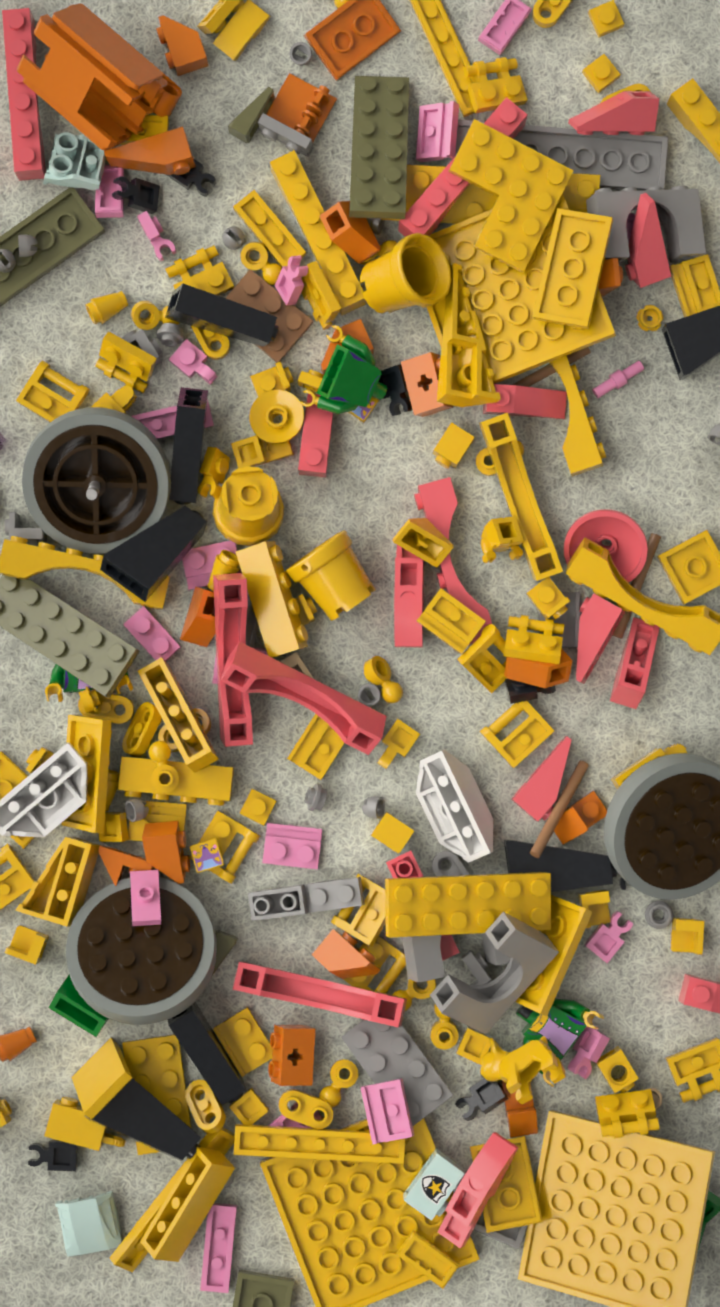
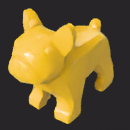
[480,1036,566,1104]

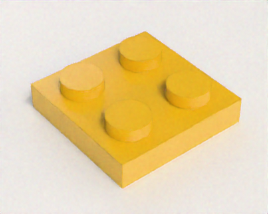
[657,530,720,605]

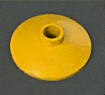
[249,390,304,444]

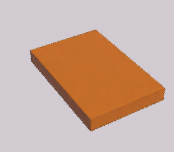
[303,0,401,81]

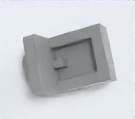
[122,329,162,366]
[5,512,47,546]
[462,950,491,985]

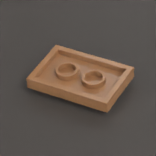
[226,270,313,363]

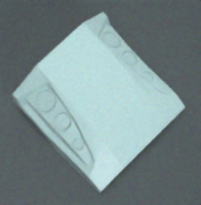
[43,132,109,190]
[55,1191,123,1257]

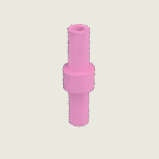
[592,360,644,398]

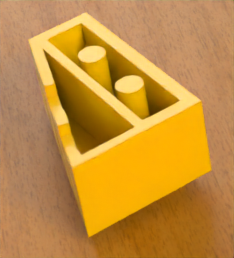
[15,837,101,927]

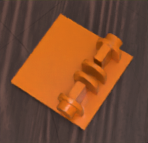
[266,73,337,143]

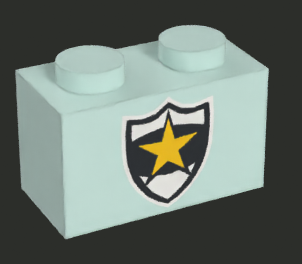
[403,1148,465,1221]

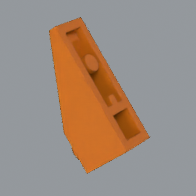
[104,126,196,175]

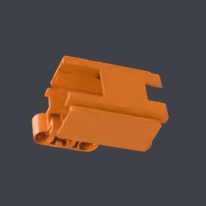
[17,3,182,151]

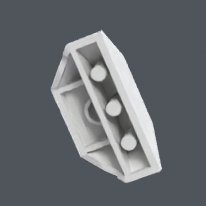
[0,742,87,837]
[416,749,493,862]

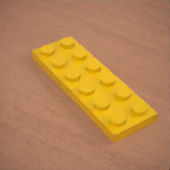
[385,872,551,938]

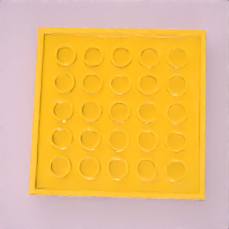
[427,194,616,384]
[518,1110,715,1307]
[260,1118,480,1307]

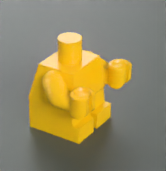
[480,516,524,564]

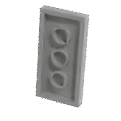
[341,1020,453,1126]

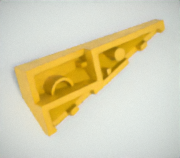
[437,263,500,407]

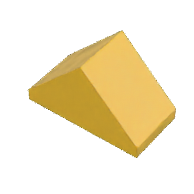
[392,518,454,568]

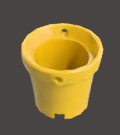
[360,233,451,313]
[212,466,284,546]
[286,530,376,621]

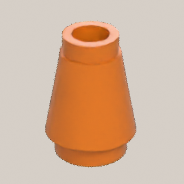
[0,1026,37,1062]

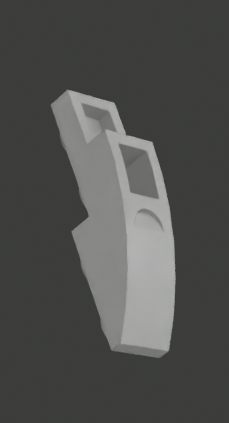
[248,877,365,921]

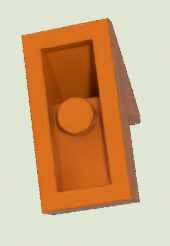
[554,791,607,845]
[98,845,154,886]
[501,1081,538,1138]

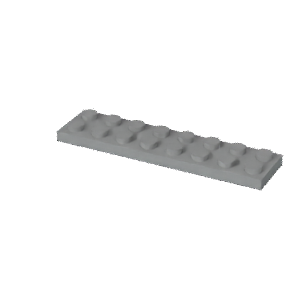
[446,119,668,191]

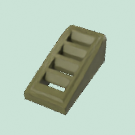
[228,86,275,143]
[211,930,238,977]

